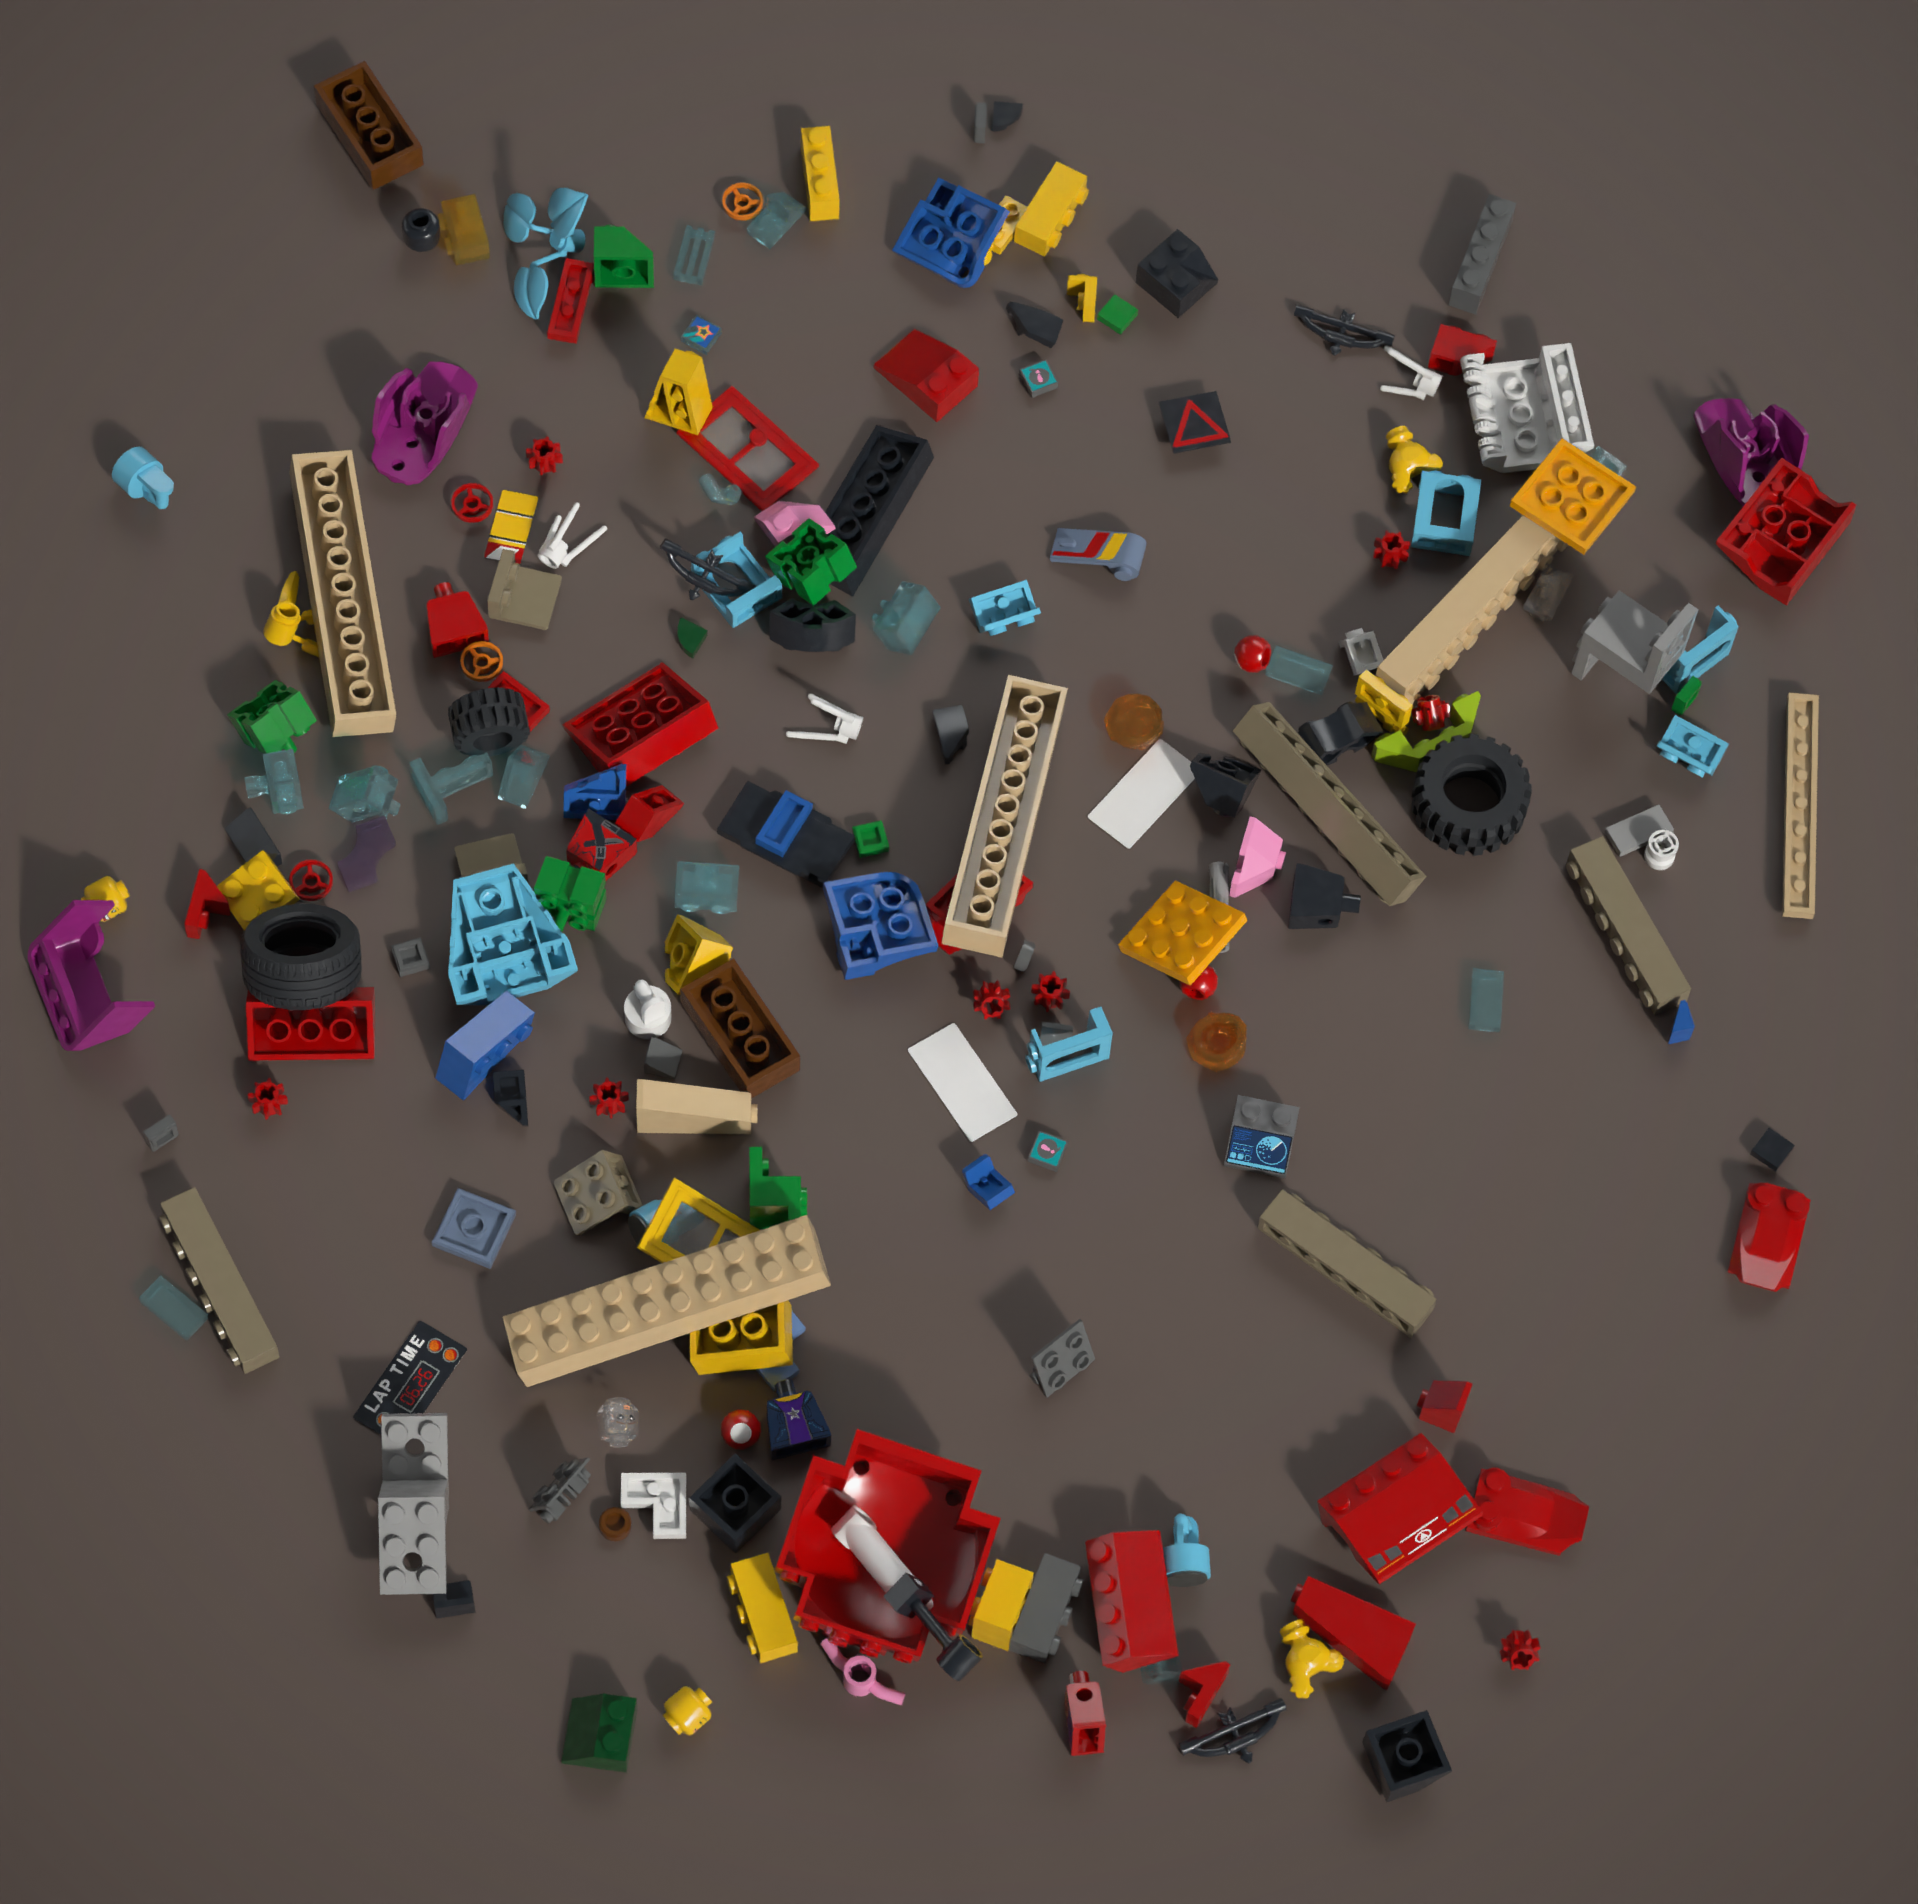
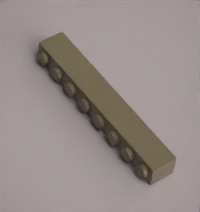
[1233,702,1427,906]

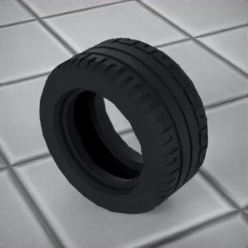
[240,904,362,1010]

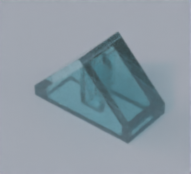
[498,745,550,809]

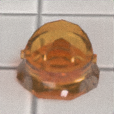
[1104,694,1164,750]
[1186,1012,1247,1072]

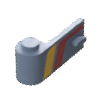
[1050,528,1147,581]

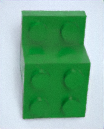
[749,1147,807,1230]

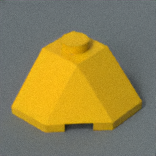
[665,914,733,995]

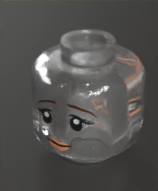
[597,1397,640,1448]

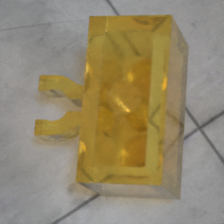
[437,194,490,266]

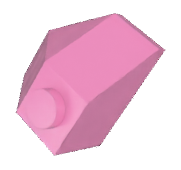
[754,501,836,547]
[1229,816,1286,898]

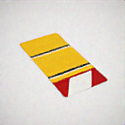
[484,490,538,564]

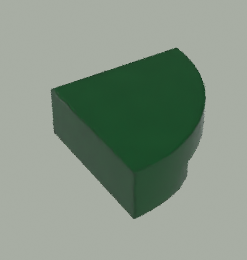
[677,617,708,659]

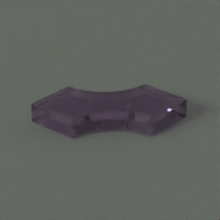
[337,815,396,892]

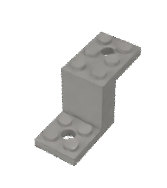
[1572,590,1699,694]
[378,1413,449,1595]

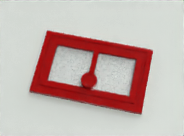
[676,386,819,511]

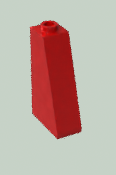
[1291,1576,1416,1690]

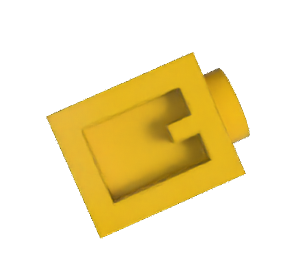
[1067,274,1097,322]

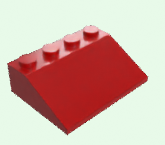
[562,662,719,787]

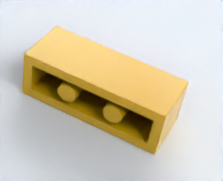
[801,126,840,221]
[1014,161,1089,257]
[726,1553,798,1663]

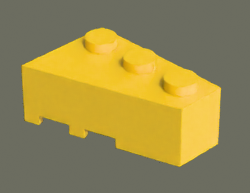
[644,348,713,435]

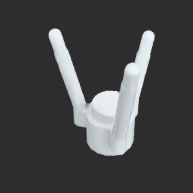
[1380,345,1442,400]
[538,502,607,569]
[786,693,864,744]

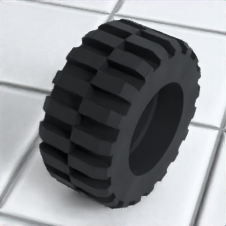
[1411,734,1532,856]

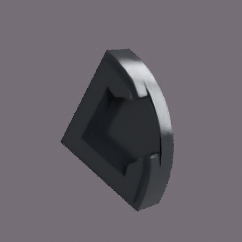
[992,101,1023,131]

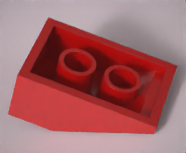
[873,329,979,422]

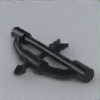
[1294,304,1395,356]
[660,538,757,600]
[1178,1698,1287,1763]

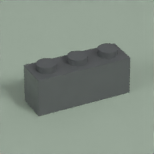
[1009,1553,1084,1664]

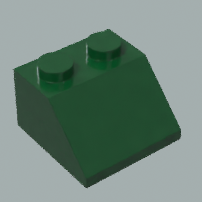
[561,1693,637,1773]

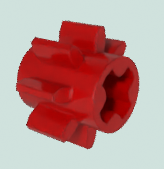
[526,436,563,475]
[1373,530,1410,569]
[1412,695,1451,731]
[1031,971,1070,1012]
[973,980,1010,1020]
[589,1077,629,1119]
[248,1078,288,1120]
[1499,1630,1541,1670]

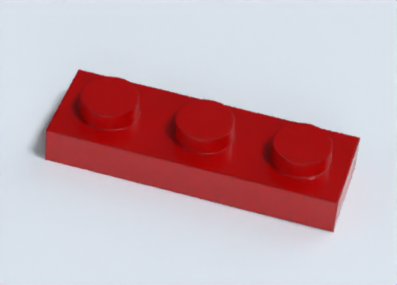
[547,258,594,344]

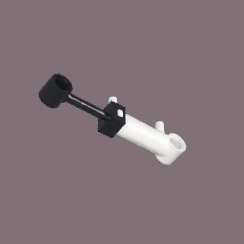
[831,1505,983,1682]

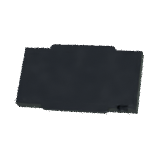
[717,781,855,888]

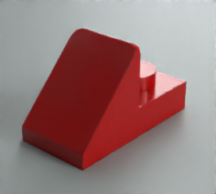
[184,869,231,939]
[1178,1661,1231,1728]

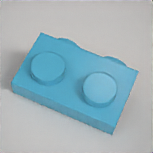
[969,580,1041,636]
[1657,715,1729,778]

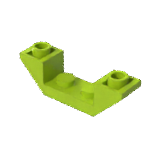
[1371,691,1481,772]

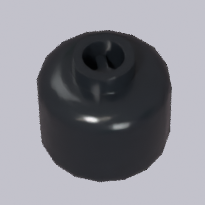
[402,208,441,252]

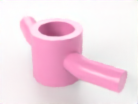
[820,1637,906,1706]

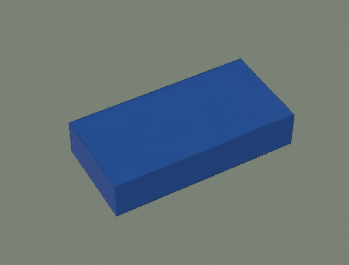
[755,790,813,857]

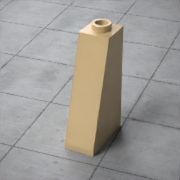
[636,1079,757,1134]

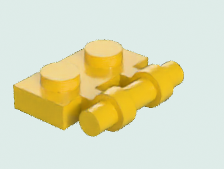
[1355,670,1413,735]

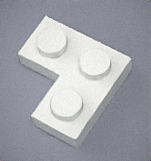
[621,1473,686,1539]

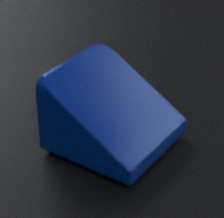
[1668,1000,1695,1044]

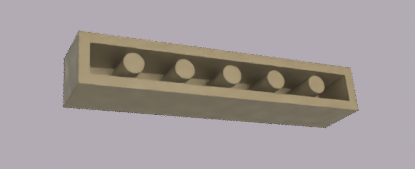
[1566,836,1691,1016]
[158,1187,280,1374]
[1257,1189,1437,1338]

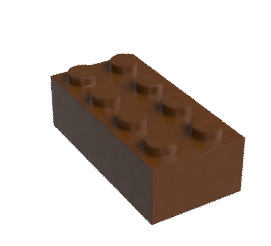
[314,61,424,190]
[680,958,800,1099]

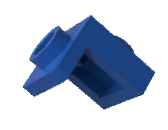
[962,1154,1015,1210]

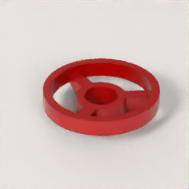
[451,483,493,523]
[289,859,333,901]

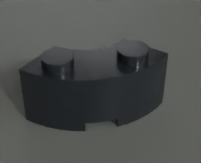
[769,598,856,652]
[1298,701,1383,765]

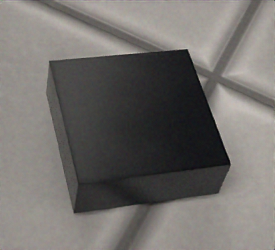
[1750,1128,1795,1172]

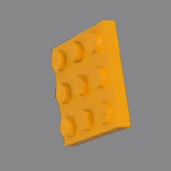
[1510,438,1636,555]
[1118,880,1248,986]

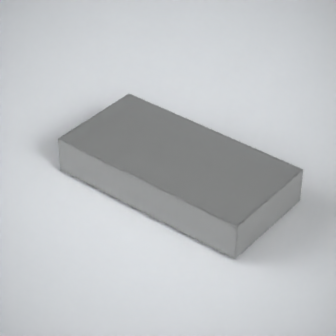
[1604,804,1674,857]

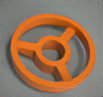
[722,183,763,221]
[460,641,503,682]

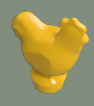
[1386,426,1443,494]
[1279,1619,1344,1699]

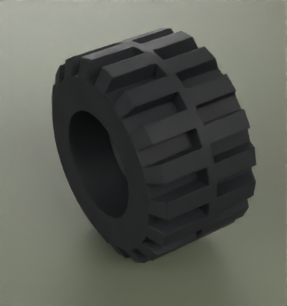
[448,688,530,757]

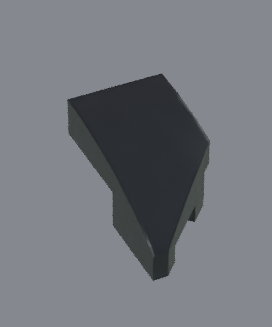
[1006,301,1064,348]
[933,705,969,765]
[493,1070,528,1127]

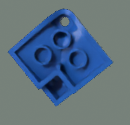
[892,177,1010,288]
[823,872,938,980]

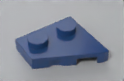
[564,764,627,820]

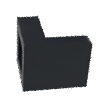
[433,1580,475,1619]

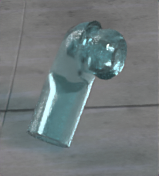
[699,474,741,506]

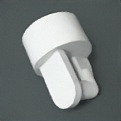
[624,980,671,1039]

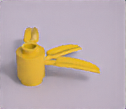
[263,571,319,657]

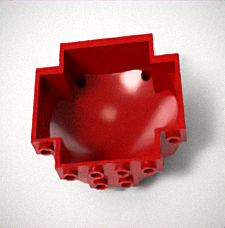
[775,1429,1001,1664]

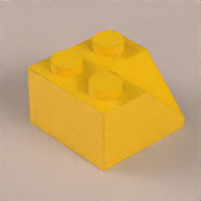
[968,1559,1034,1651]

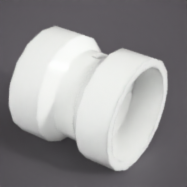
[1644,829,1679,870]

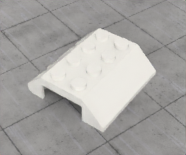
[1460,343,1594,473]

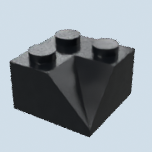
[1135,229,1218,318]
[689,1454,782,1553]
[1362,1710,1452,1803]

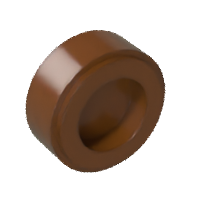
[599,1507,632,1541]

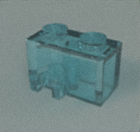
[871,581,941,655]
[244,749,304,814]
[328,765,401,823]
[675,861,739,914]

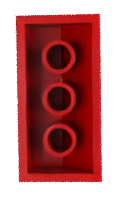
[246,987,375,1061]
[1085,1530,1179,1673]

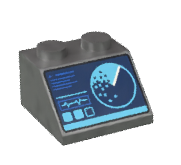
[1224,1095,1300,1178]

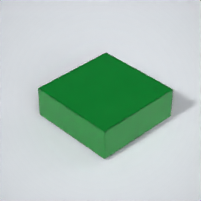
[1097,294,1138,335]
[1671,676,1702,716]
[852,820,889,858]

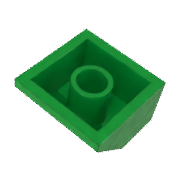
[594,224,654,288]

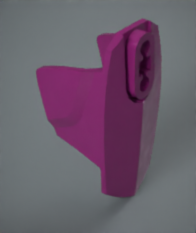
[371,362,478,486]
[1693,398,1809,506]

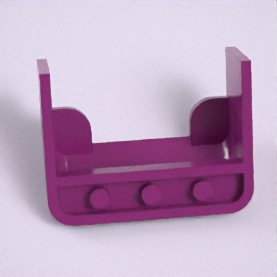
[28,900,155,1051]

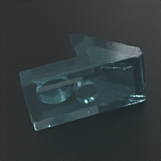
[747,192,806,249]

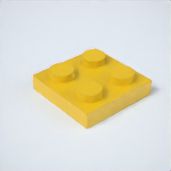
[217,850,300,930]

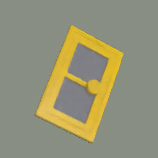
[637,1177,760,1263]

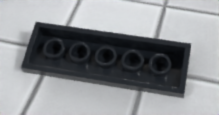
[825,425,934,597]

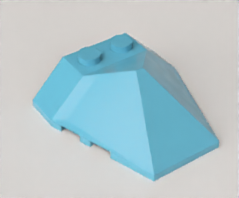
[448,863,578,1006]

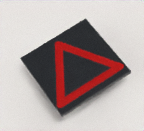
[1159,391,1231,454]

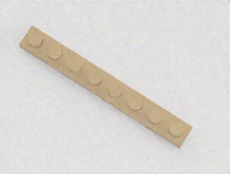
[1782,693,1819,919]

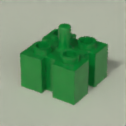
[765,518,857,606]
[227,680,317,756]
[534,856,607,932]

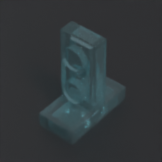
[409,752,493,825]

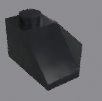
[1190,753,1261,818]

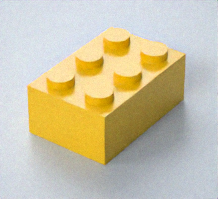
[690,1300,793,1375]

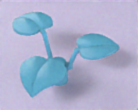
[503,188,589,319]

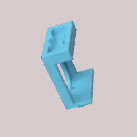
[1411,470,1481,556]
[691,531,782,628]
[1662,605,1739,694]
[1025,1007,1113,1082]

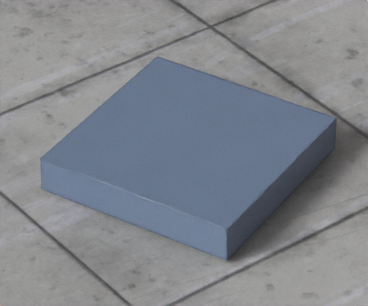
[432,1188,516,1269]

